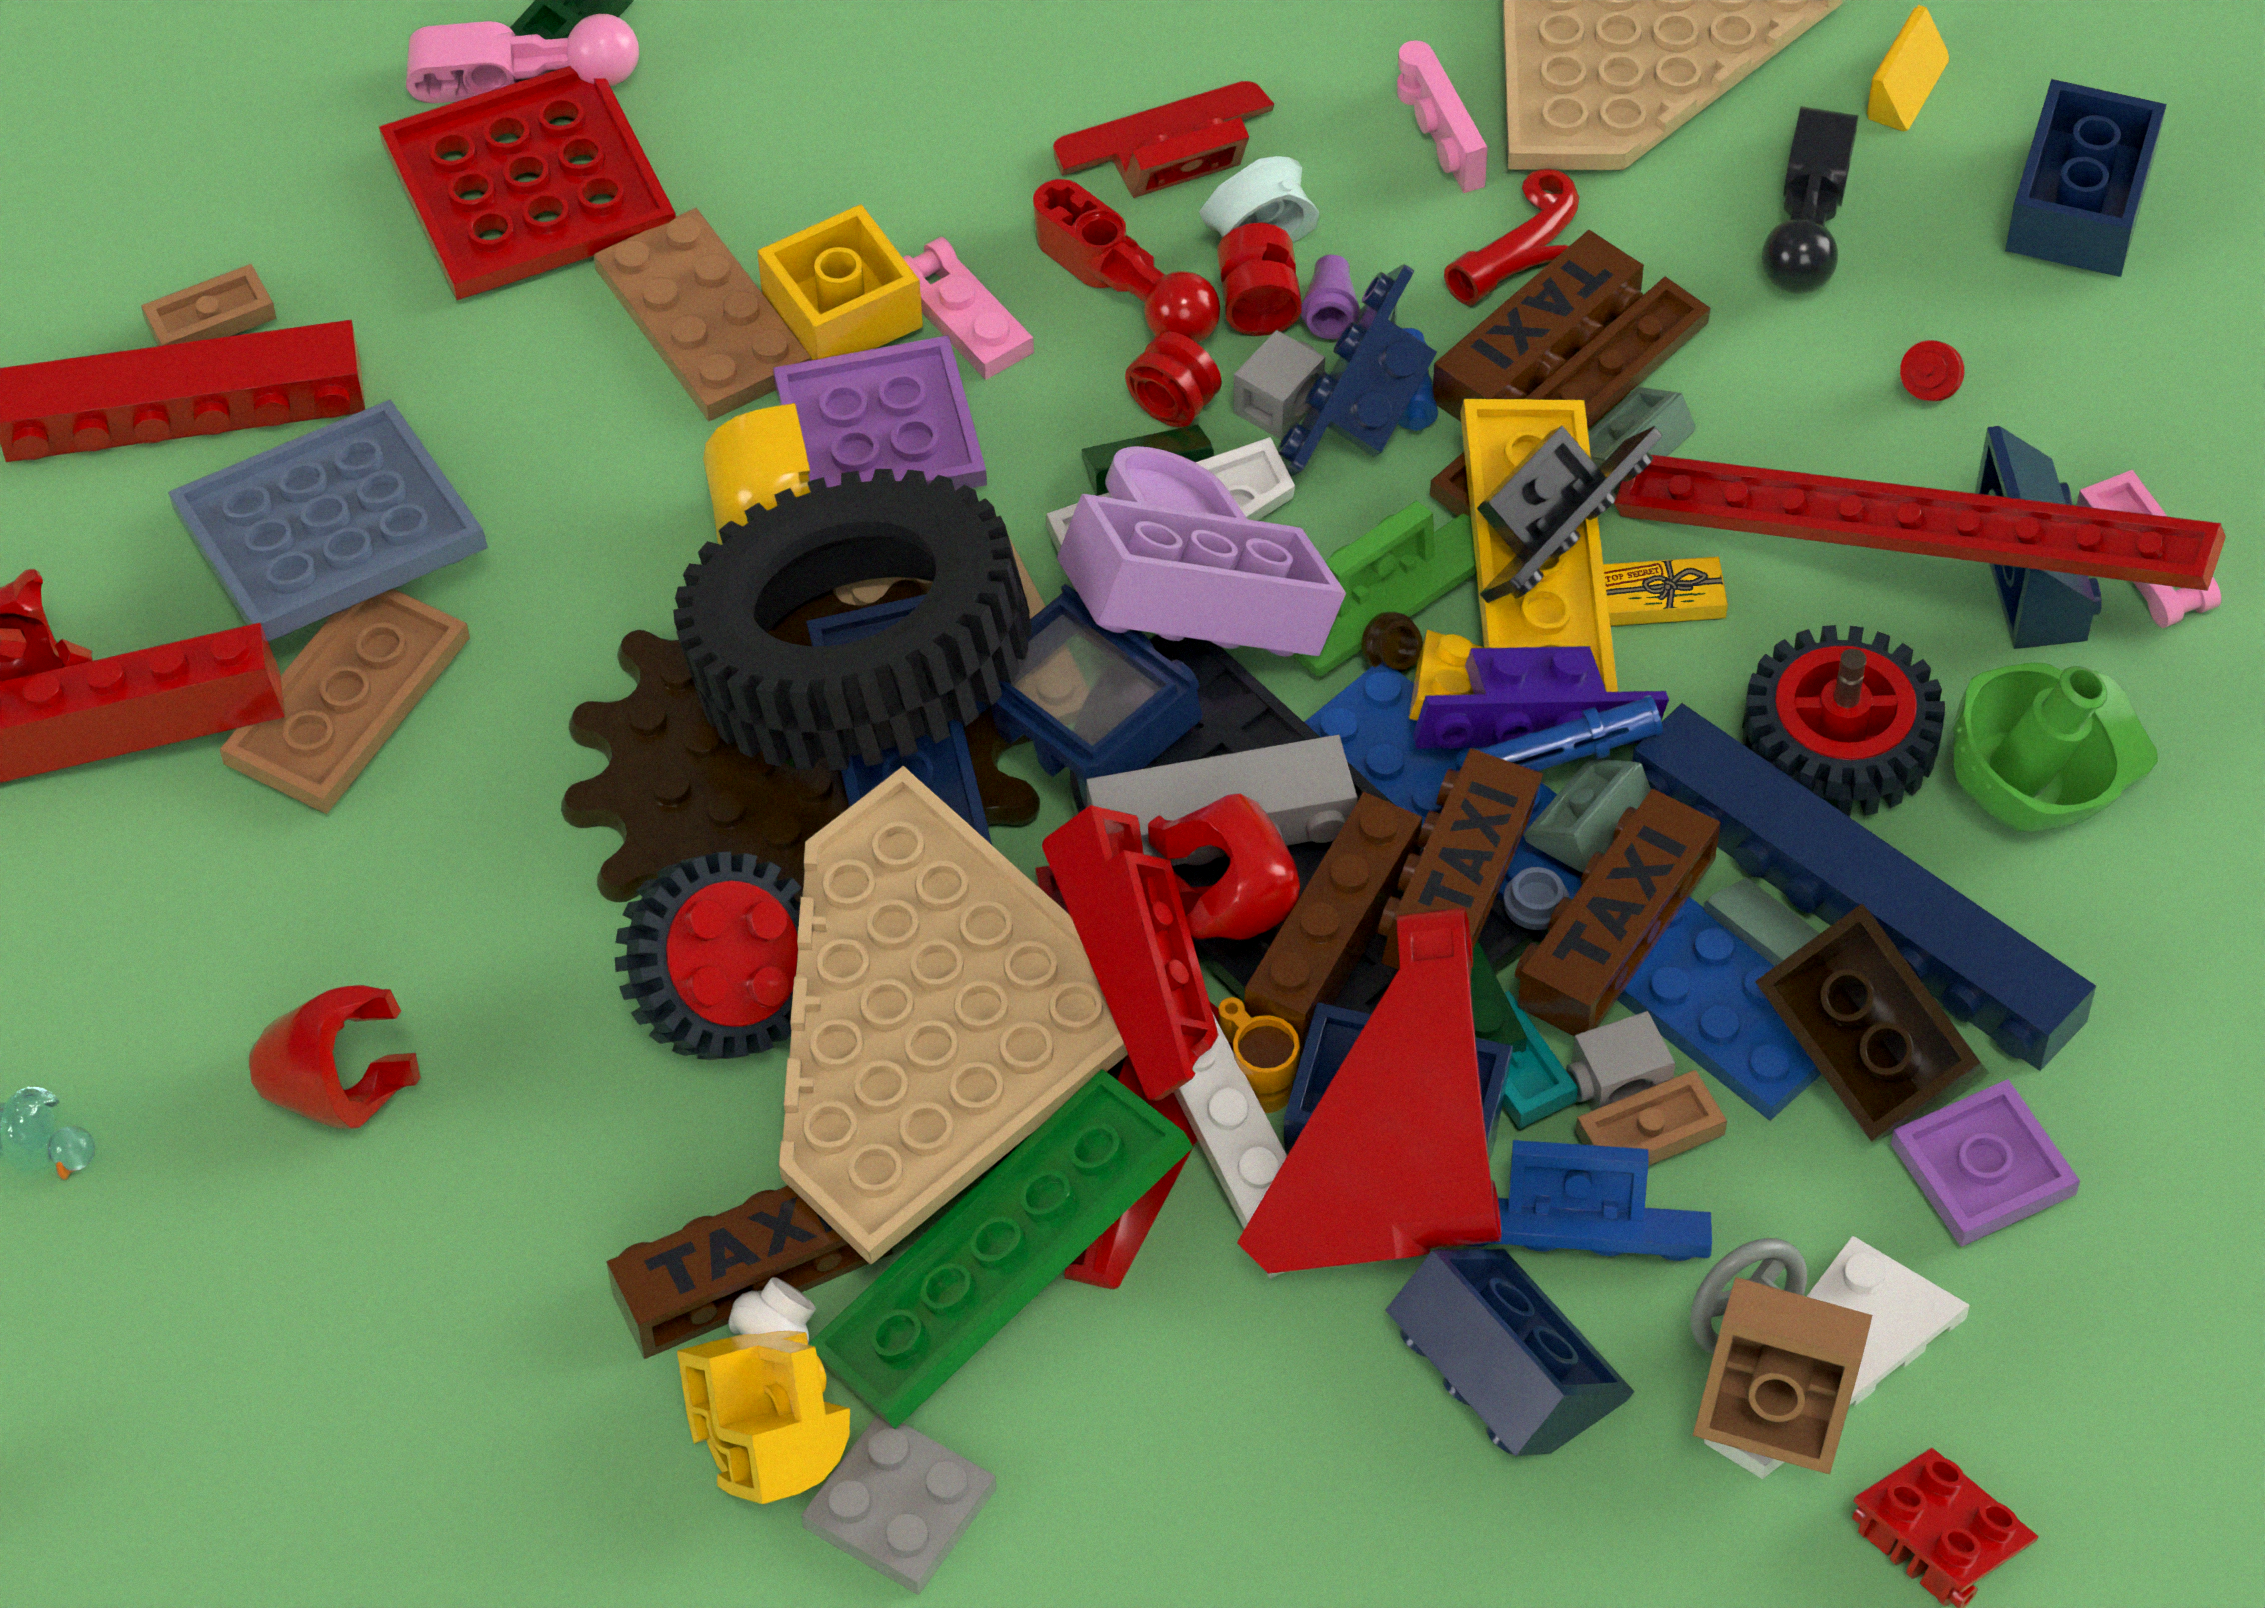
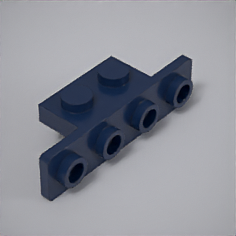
[1277,264,1437,477]

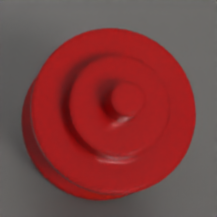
[1900,340,1965,401]

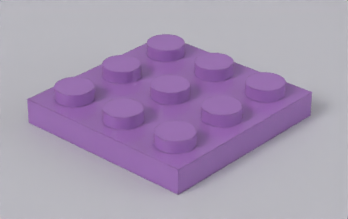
[773,335,987,491]

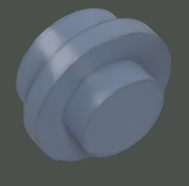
[1503,867,1569,930]

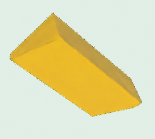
[1867,5,1949,131]

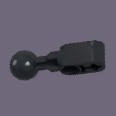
[1762,106,1859,294]

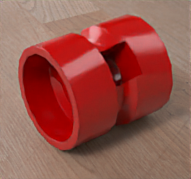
[1217,223,1302,336]

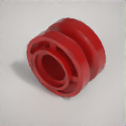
[1125,331,1222,427]

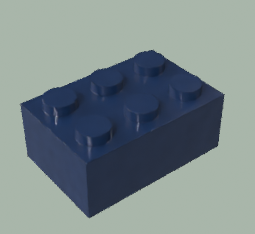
[2005,79,2167,277]

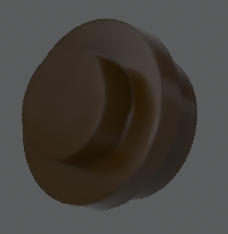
[1362,612,1423,673]

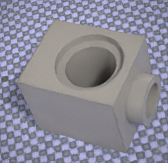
[1234,330,1325,440]
[1566,1011,1675,1111]

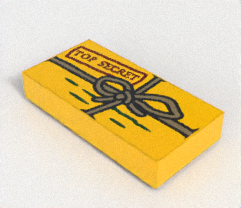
[1603,556,1728,626]

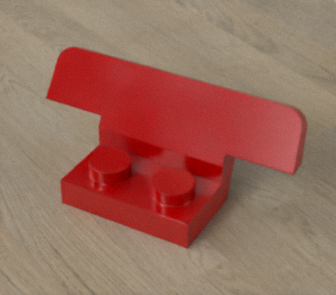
[1053,81,1275,198]

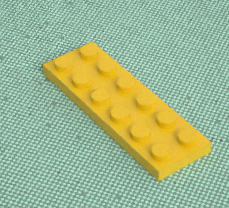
[1460,399,1618,692]

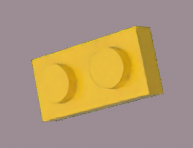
[1409,629,1484,721]

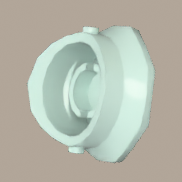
[1199,156,1319,242]

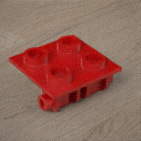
[1852,1447,2039,1608]

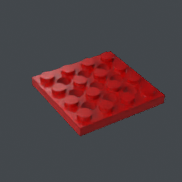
[379,66,676,300]

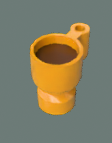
[1218,997,1300,1113]

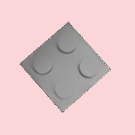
[801,1414,997,1595]

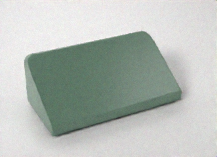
[1588,387,1695,495]
[1523,759,1651,872]
[1704,878,1820,966]

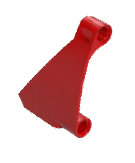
[1237,907,1502,1274]

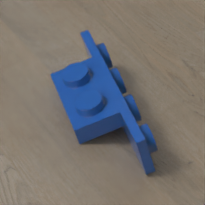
[1466,1140,1712,1261]

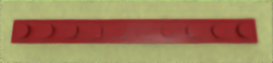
[1614,454,2226,591]

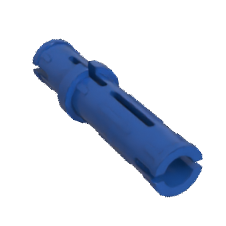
[1467,695,1663,772]

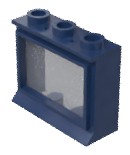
[975,583,1203,807]

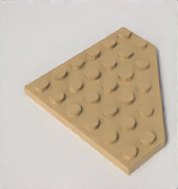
[1503,0,1843,170]
[779,766,1128,1265]

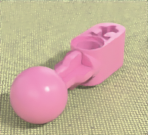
[406,14,639,103]

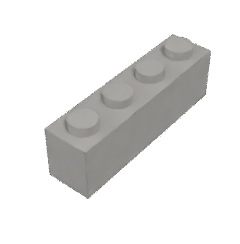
[1086,735,1357,866]

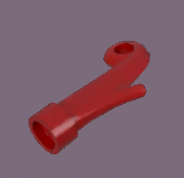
[1444,168,1580,306]

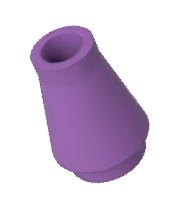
[1301,255,1360,339]

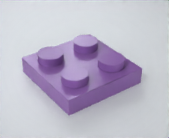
[1891,1079,2080,1247]

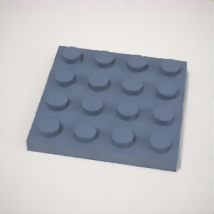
[168,399,488,642]

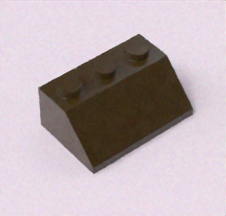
[1755,903,1990,1143]

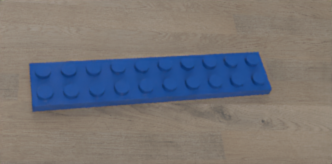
[1305,664,1822,1121]

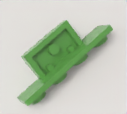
[1292,500,1476,676]

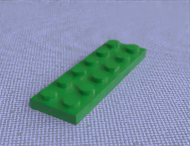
[808,1069,1193,1429]

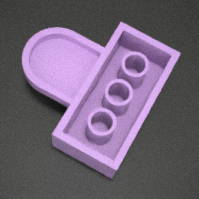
[1057,446,1346,657]

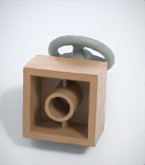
[1690,1238,1873,1475]

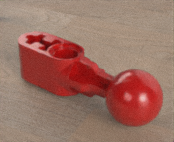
[1033,179,1220,344]

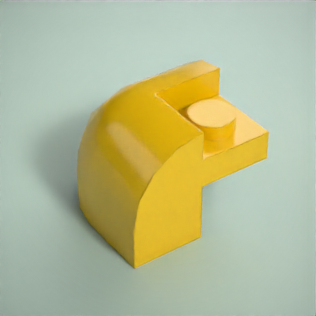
[703,403,810,545]
[677,1330,850,1504]

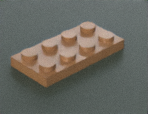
[593,208,812,421]
[220,589,470,814]

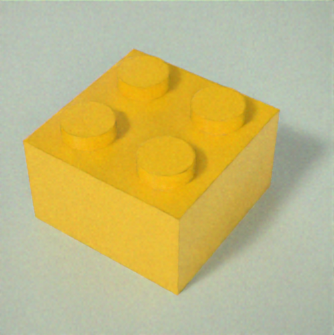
[757,204,923,360]

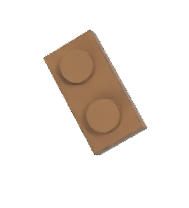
[141,264,277,346]
[1576,1070,1727,1166]

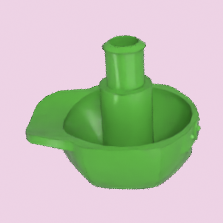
[1953,662,2158,832]

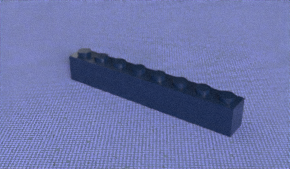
[1632,703,2096,1071]

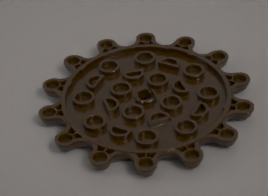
[561,579,1040,902]

